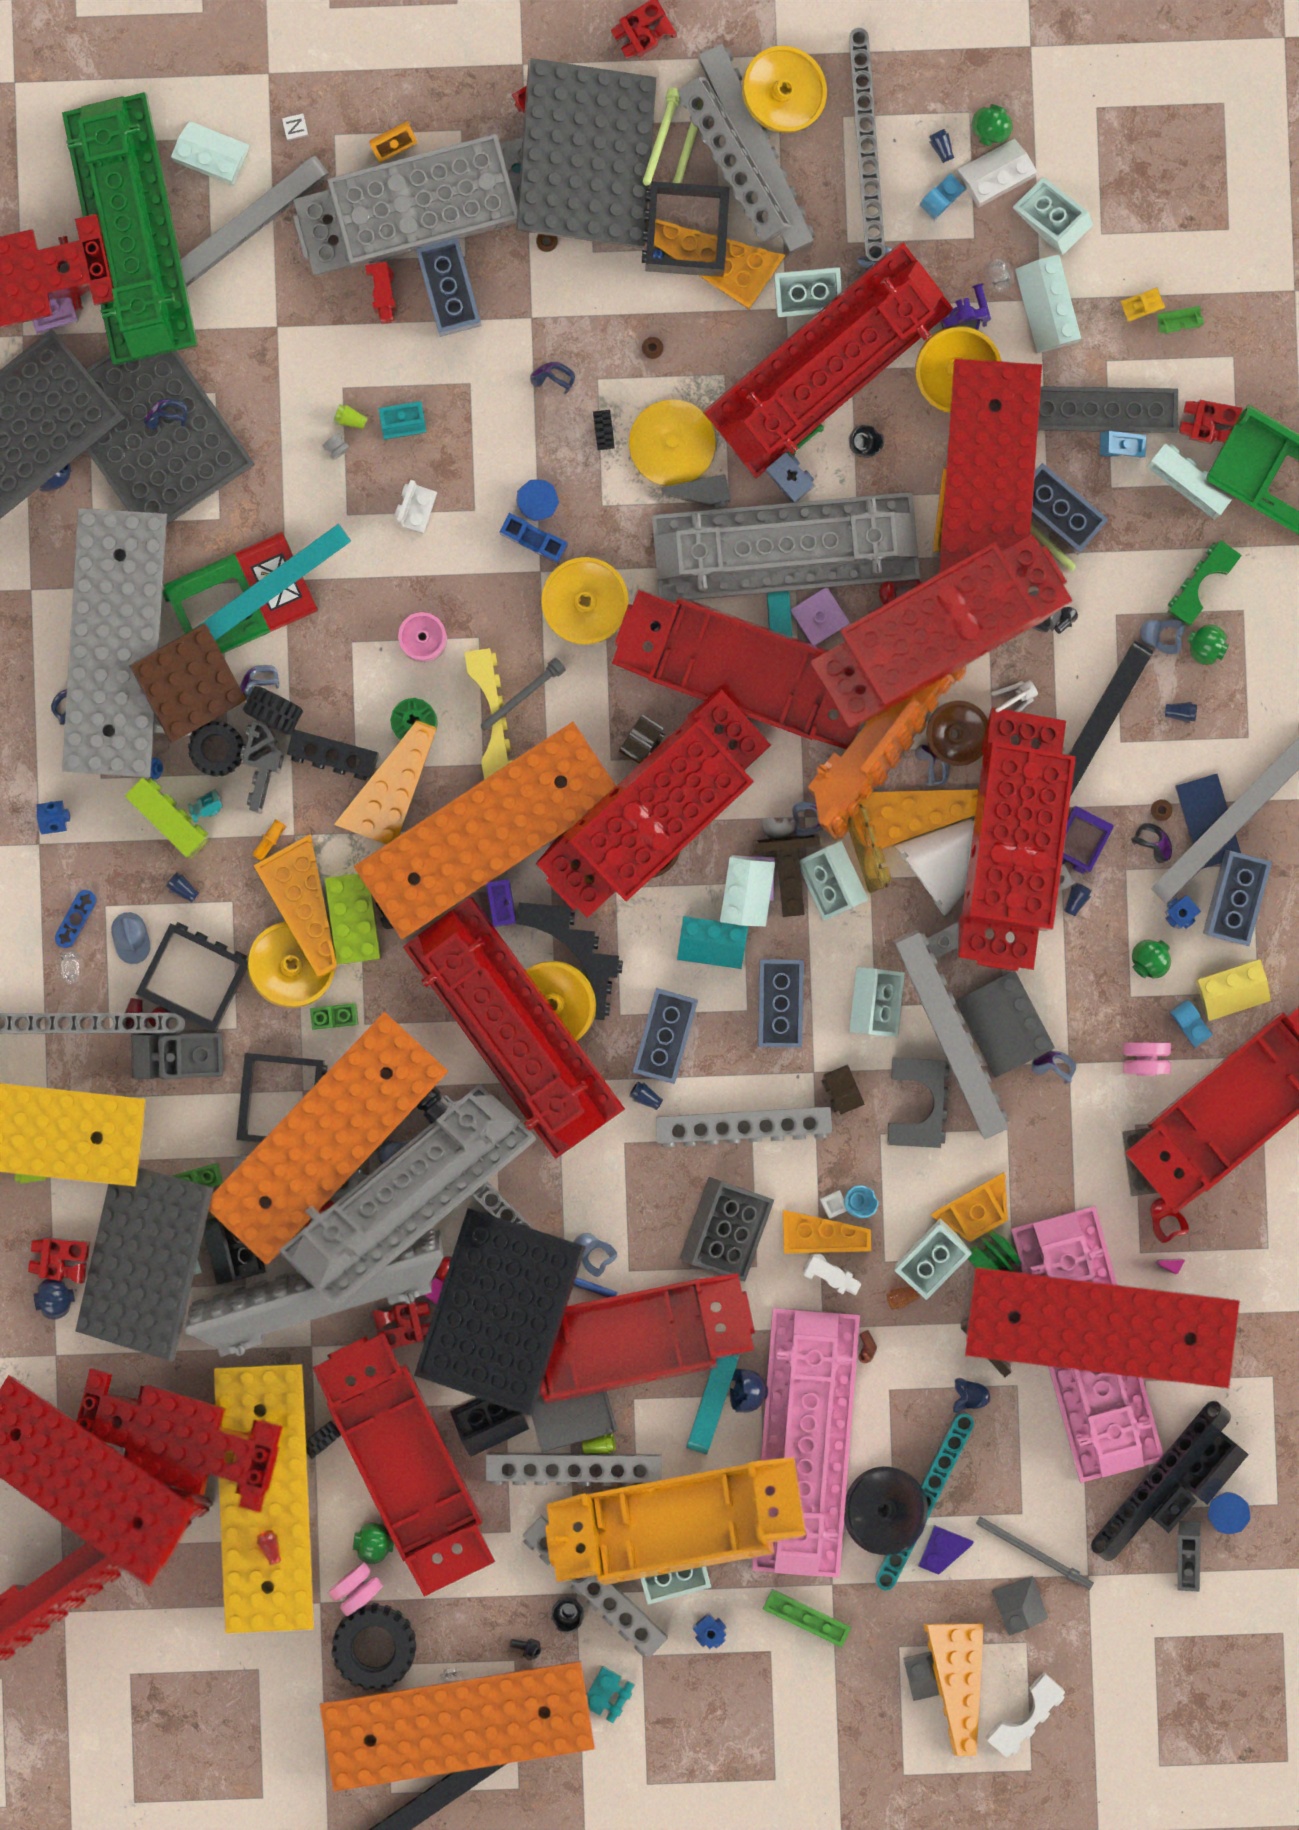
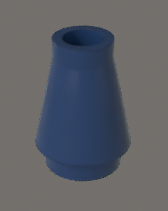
[929,129,955,163]
[1165,702,1197,723]
[166,872,199,903]
[1064,882,1092,916]
[629,1082,663,1110]

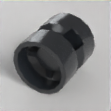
[416,1086,447,1124]

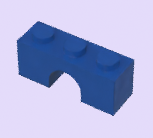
[499,512,568,564]

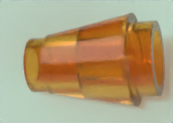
[886,1286,920,1310]

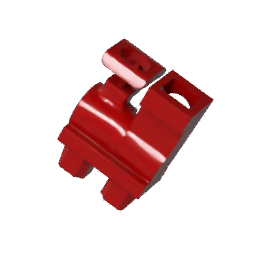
[611,0,677,59]
[365,262,397,324]
[1179,400,1242,444]
[28,1237,91,1284]
[372,1301,431,1349]

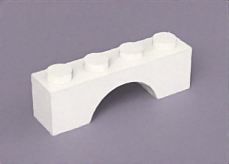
[986,1671,1065,1758]

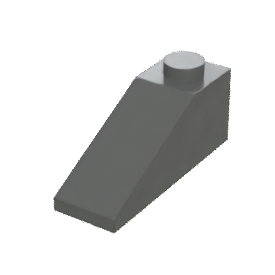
[661,474,731,509]
[1177,1521,1201,1592]

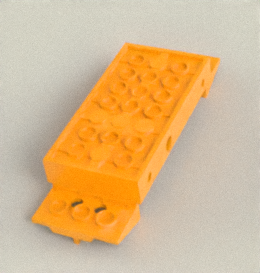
[545,1457,806,1585]

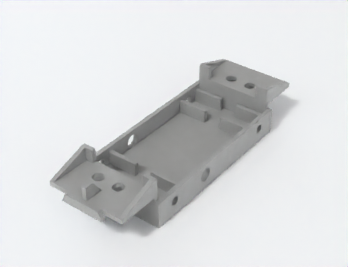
[293,134,523,275]

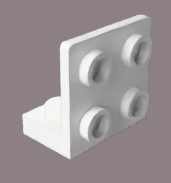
[394,480,438,534]

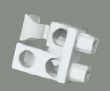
[803,1253,861,1296]

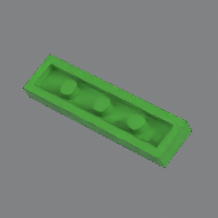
[763,1589,851,1648]

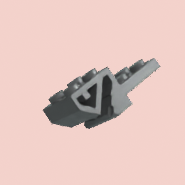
[240,721,284,814]
[131,1032,223,1080]

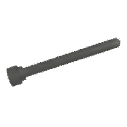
[481,658,566,730]

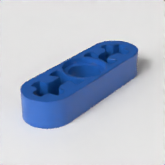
[55,890,97,948]

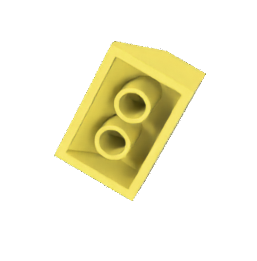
[1195,959,1271,1021]

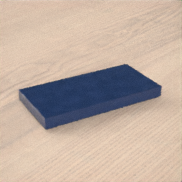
[1175,774,1241,869]

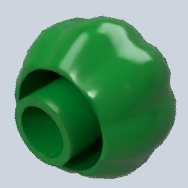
[972,104,1013,147]
[1187,624,1229,665]
[1132,939,1171,979]
[353,1522,394,1564]

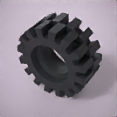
[593,410,615,451]
[306,1421,341,1459]

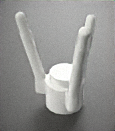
[991,680,1038,712]

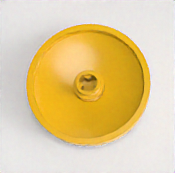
[742,46,827,133]
[915,326,1002,413]
[629,399,716,487]
[541,557,629,645]
[247,922,335,1008]
[526,961,596,1041]

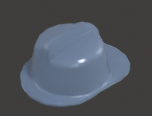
[111,912,150,964]

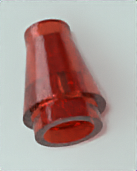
[256,1530,282,1565]

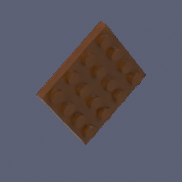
[129,623,247,743]

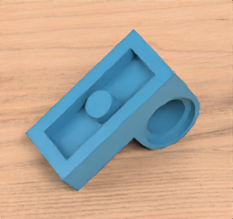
[920,173,966,220]
[1099,431,1146,458]
[1169,1000,1213,1048]

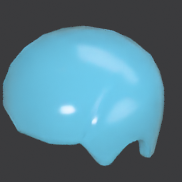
[844,1185,879,1218]

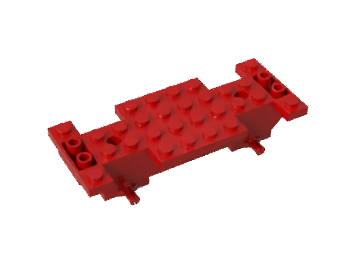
[0,214,114,328]
[76,1368,283,1513]

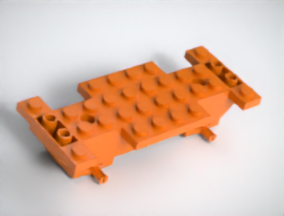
[808,665,967,841]

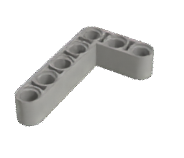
[471,1181,532,1229]

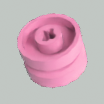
[398,612,448,662]
[1123,1043,1171,1076]
[327,1562,384,1617]

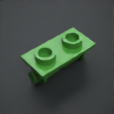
[1157,306,1204,334]

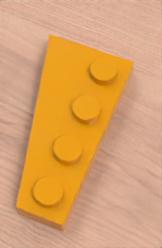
[782,1209,871,1254]

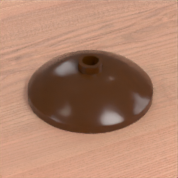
[926,700,988,766]

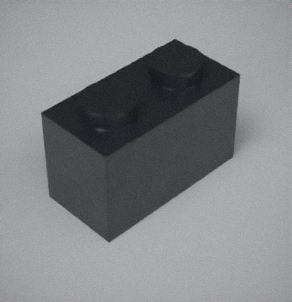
[1150,1484,1198,1533]

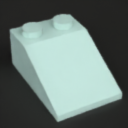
[1013,177,1093,255]

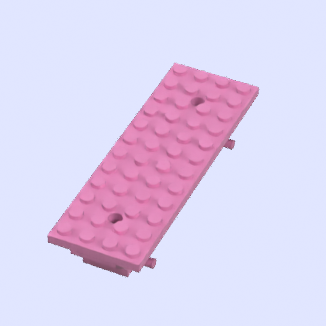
[1011,1206,1164,1483]
[752,1308,860,1578]

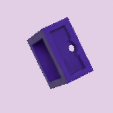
[1062,806,1114,874]
[486,879,517,927]

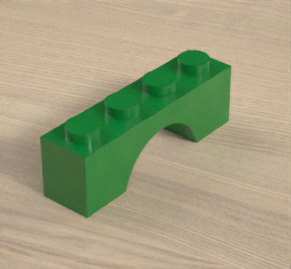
[1167,540,1242,627]

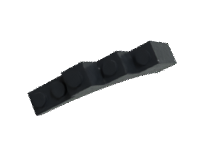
[517,902,623,1020]

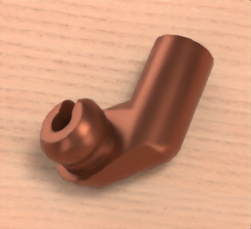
[858,1330,877,1363]

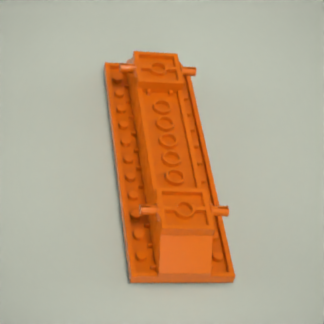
[353,721,617,940]
[208,1011,449,1265]
[319,1661,595,1792]

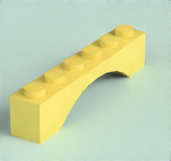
[464,648,513,780]

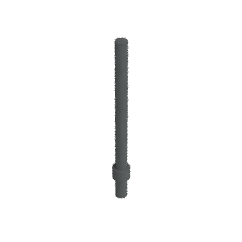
[976,1516,1094,1590]

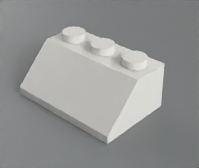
[957,138,1037,208]

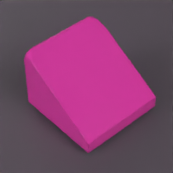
[1156,1259,1185,1274]
[424,1276,444,1304]

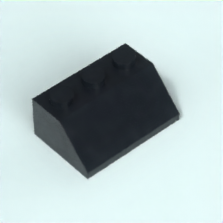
[204,1217,266,1285]
[450,1398,530,1457]
[1175,1431,1249,1505]

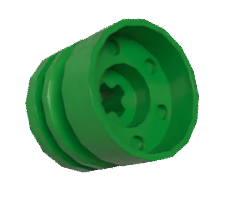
[390,698,438,740]
[967,1229,1023,1272]

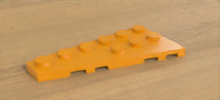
[646,219,786,310]
[334,720,437,844]
[854,789,979,854]

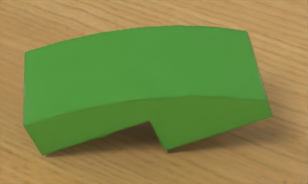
[310,1003,359,1030]
[173,1163,223,1187]

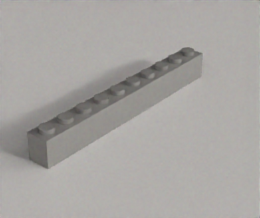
[698,44,815,255]
[893,929,1009,1139]

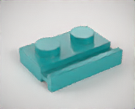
[378,401,427,440]
[188,789,223,823]

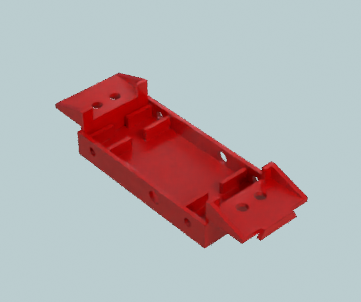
[810,534,1073,729]
[612,589,866,750]
[536,689,771,918]
[958,707,1076,971]
[1124,1006,1299,1214]
[538,1273,755,1404]
[312,1333,495,1597]

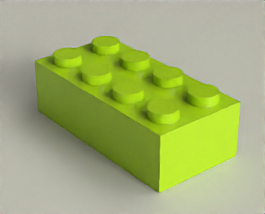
[125,777,210,859]
[325,873,382,965]

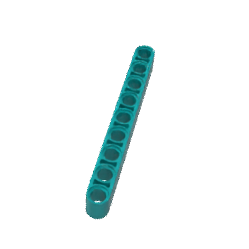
[192,523,351,640]
[875,1412,974,1591]

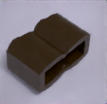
[619,715,665,764]
[821,1064,865,1115]

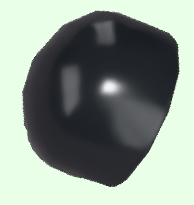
[849,425,884,458]
[551,1597,584,1634]

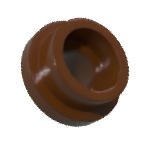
[536,234,558,252]
[642,337,663,359]
[1151,799,1173,821]

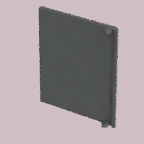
[532,1391,618,1452]

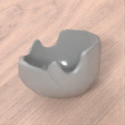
[761,817,796,839]

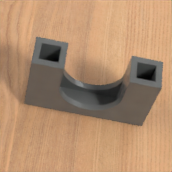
[887,1057,949,1148]

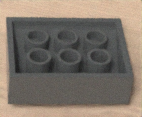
[955,971,1055,1078]
[679,1177,774,1282]

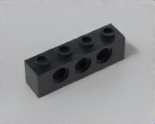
[287,729,379,781]

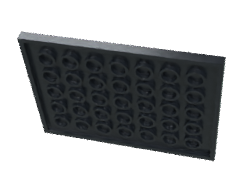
[414,1208,586,1416]

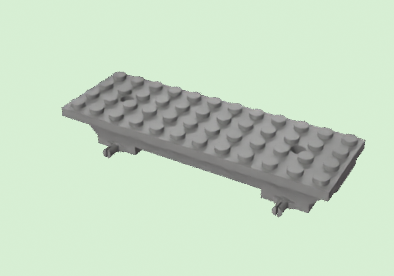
[652,492,920,601]
[62,508,167,777]
[279,1084,536,1308]
[184,1229,444,1357]

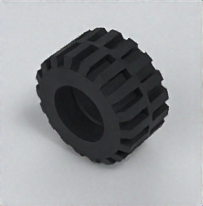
[243,686,303,735]
[188,721,245,777]

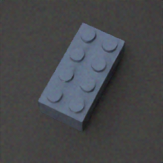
[416,238,482,337]
[1032,463,1109,555]
[1203,849,1272,946]
[758,959,804,1048]
[633,988,698,1084]

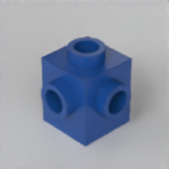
[37,800,70,835]
[1165,895,1201,929]
[693,1612,727,1649]

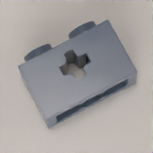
[765,452,814,503]

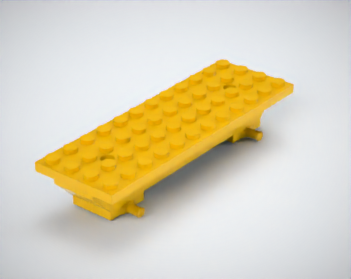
[0,1083,146,1187]
[214,1364,314,1634]

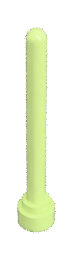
[643,87,681,186]
[673,90,714,183]
[1030,522,1076,571]

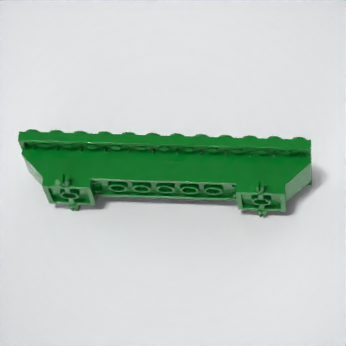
[62,92,198,366]

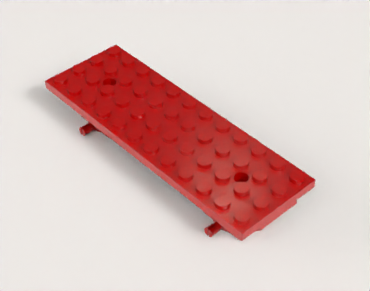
[703,242,953,479]
[939,359,1042,577]
[403,896,625,1159]
[964,1267,1240,1389]
[0,1375,196,1586]
[0,1483,213,1661]

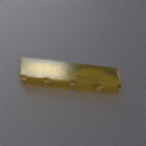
[847,804,892,893]

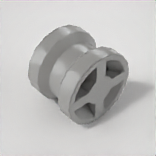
[323,433,350,460]

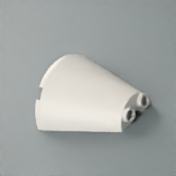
[894,818,975,917]

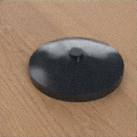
[844,1466,928,1555]

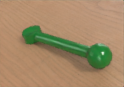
[787,424,824,456]

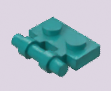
[587,1666,635,1723]

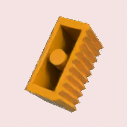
[369,121,417,163]

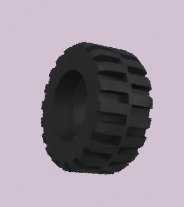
[331,1603,416,1691]

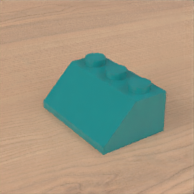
[677,916,748,969]

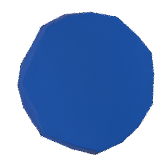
[516,479,559,521]
[1208,1492,1251,1534]

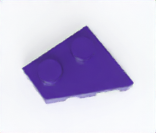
[918,1525,974,1575]

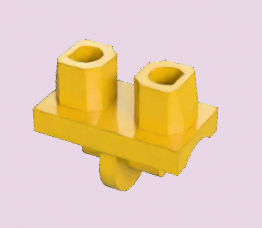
[1120,287,1165,322]

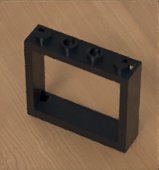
[642,181,730,277]
[136,922,248,1032]
[236,1053,328,1142]

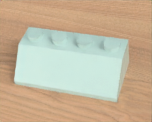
[1015,254,1081,353]
[1146,444,1233,520]

